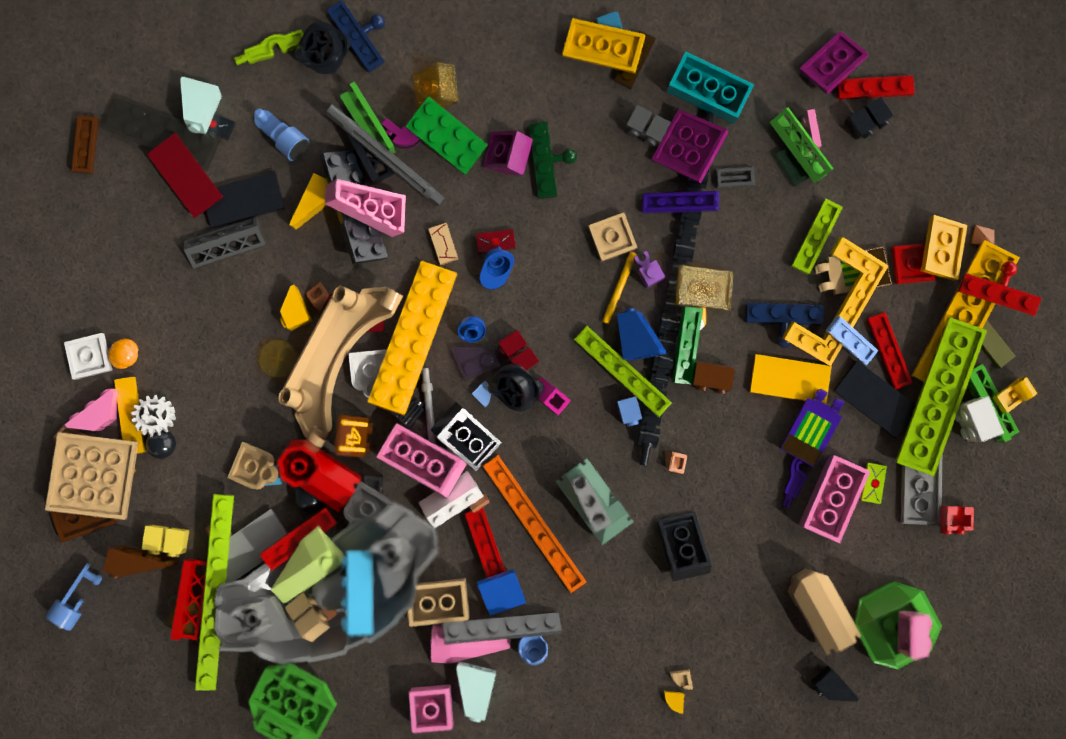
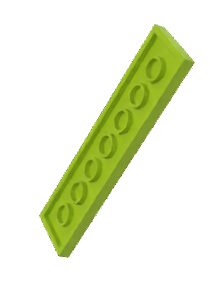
[895,317,987,476]

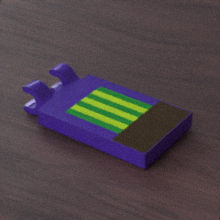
[779,389,844,468]

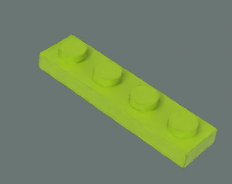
[791,199,843,275]

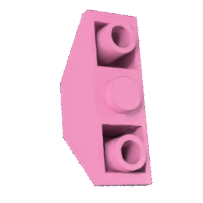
[65,388,118,431]

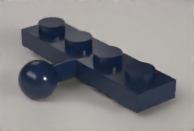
[327,0,385,73]
[746,303,824,348]

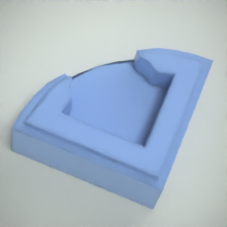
[472,381,491,407]

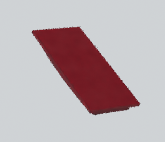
[147,133,223,218]

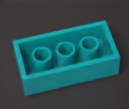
[666,51,754,124]

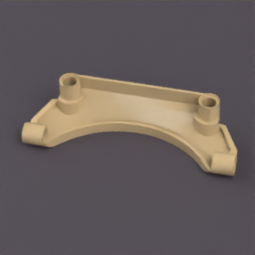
[278,286,403,449]

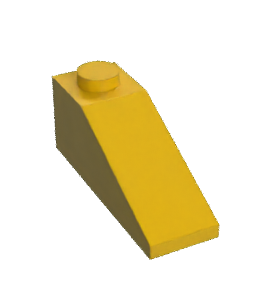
[289,173,328,230]

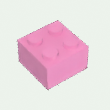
[409,684,454,733]

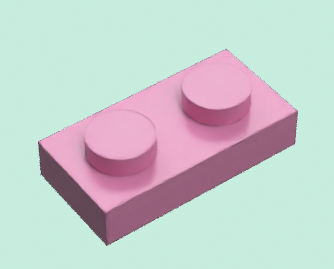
[801,109,822,152]

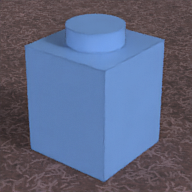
[616,397,642,427]

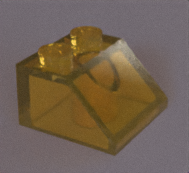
[413,62,459,109]

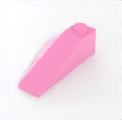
[431,623,511,664]

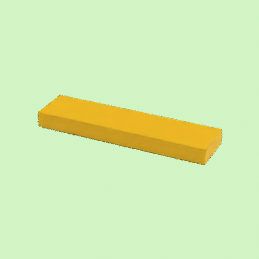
[114,377,146,454]

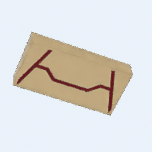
[429,223,459,265]

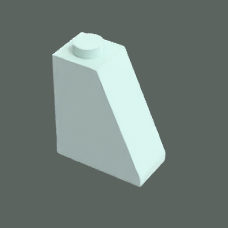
[180,76,221,134]
[457,661,496,722]

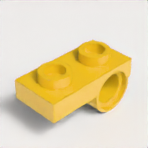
[993,376,1037,414]

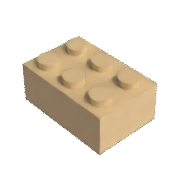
[408,578,470,627]

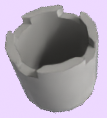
[312,568,346,611]

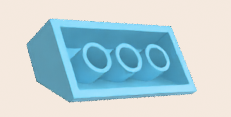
[342,550,372,635]

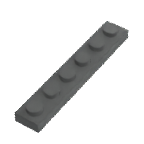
[442,613,562,645]

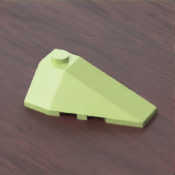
[271,527,344,603]

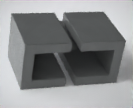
[625,105,671,147]

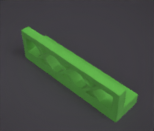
[340,81,395,161]
[770,107,834,183]
[967,364,1019,443]

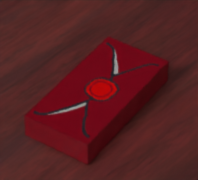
[476,229,516,254]

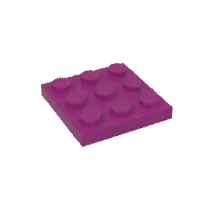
[651,109,729,183]

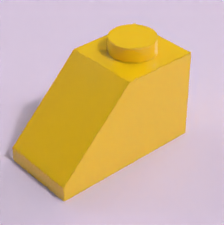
[280,285,312,331]

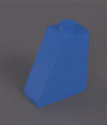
[617,308,666,361]

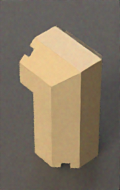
[788,568,861,655]

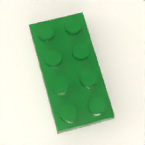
[405,96,488,175]

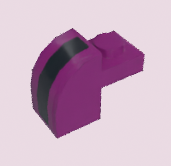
[382,117,421,150]

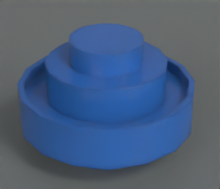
[457,316,486,343]

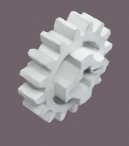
[131,395,176,437]

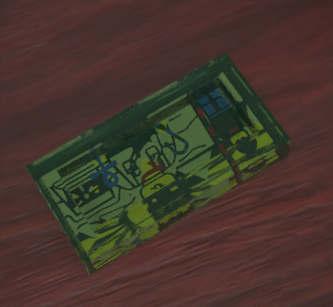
[774,147,810,187]

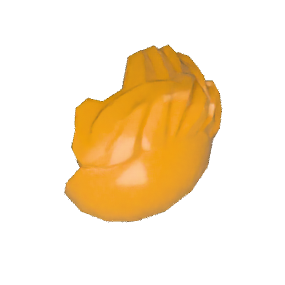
[108,339,138,369]

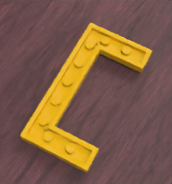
[782,237,888,366]

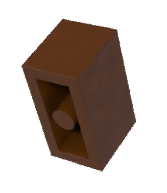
[691,362,735,394]

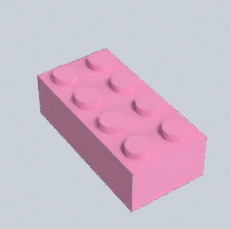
[377,423,467,497]
[798,455,870,543]

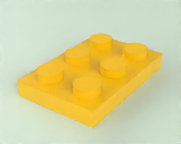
[921,215,967,281]

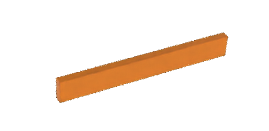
[483,455,586,593]

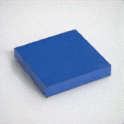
[477,569,526,616]

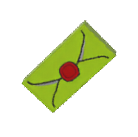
[860,463,887,504]

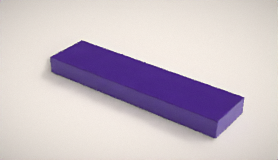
[642,191,719,214]

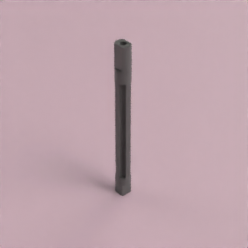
[325,104,445,207]

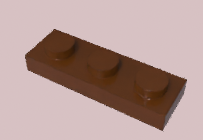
[71,115,99,174]

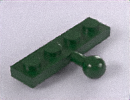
[529,121,577,199]

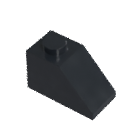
[811,666,859,702]

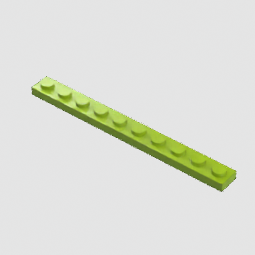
[195,494,234,691]

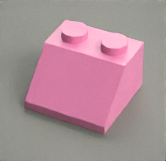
[898,611,932,659]

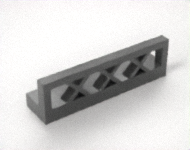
[184,217,266,268]

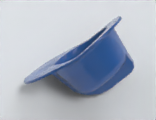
[479,246,515,289]

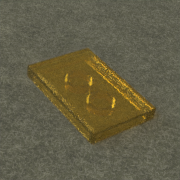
[676,265,734,310]

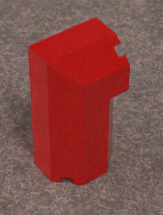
[277,440,362,512]

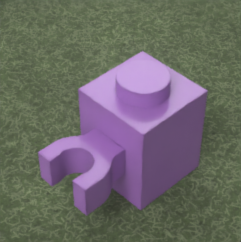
[633,251,665,289]

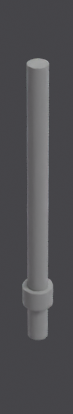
[421,368,437,445]

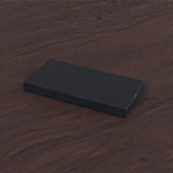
[207,171,286,228]
[834,361,916,438]

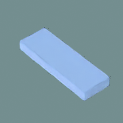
[825,316,878,366]

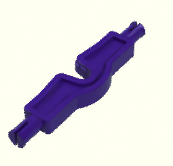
[782,457,810,508]

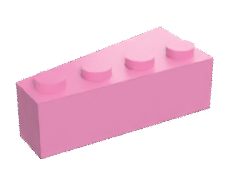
[325,180,406,237]

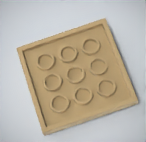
[45,432,139,520]

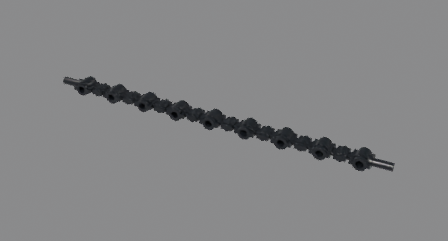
[637,112,714,466]

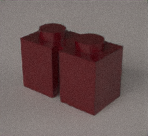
[498,330,539,371]

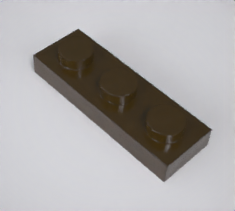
[614,30,656,89]

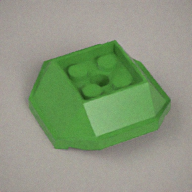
[853,581,942,669]
[249,663,337,739]

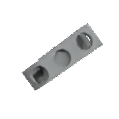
[570,474,611,532]

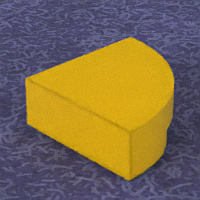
[664,691,684,714]

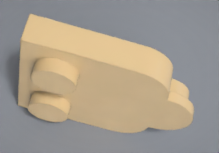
[227,442,278,490]

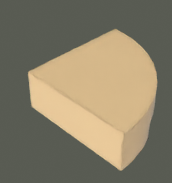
[670,669,693,690]

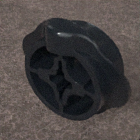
[295,22,351,74]
[488,364,544,412]

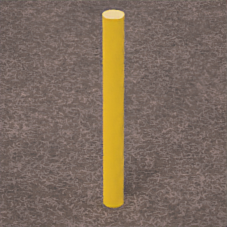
[602,252,637,324]

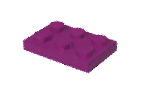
[799,31,868,95]

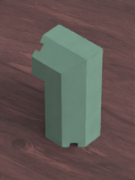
[556,458,633,545]

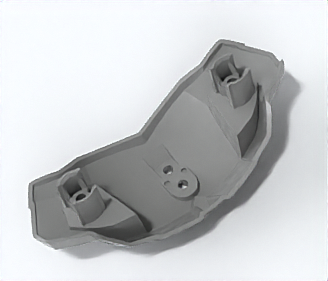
[215,503,438,664]

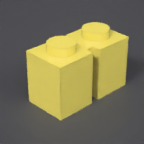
[142,525,189,557]

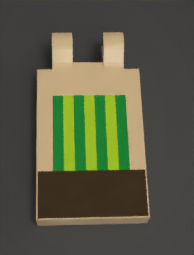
[814,247,891,295]

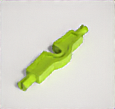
[234,30,304,65]

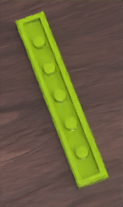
[574,326,672,417]

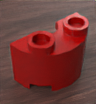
[940,506,974,534]

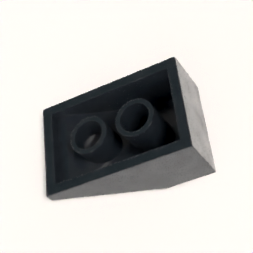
[431,402,502,471]
[658,512,712,582]

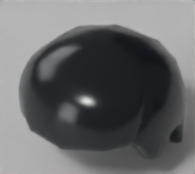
[146,430,177,460]
[294,486,324,513]

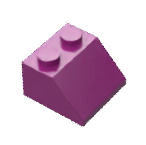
[482,131,533,175]

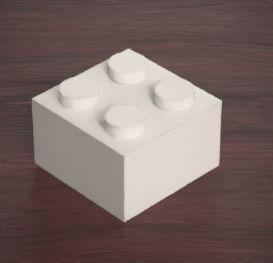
[955,397,1004,442]

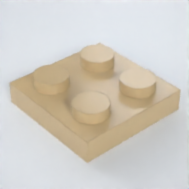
[588,213,638,262]

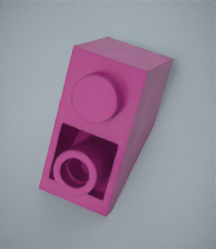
[538,377,571,416]

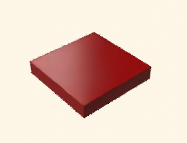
[891,243,935,285]

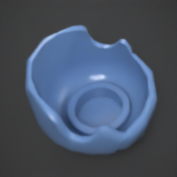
[518,636,548,665]

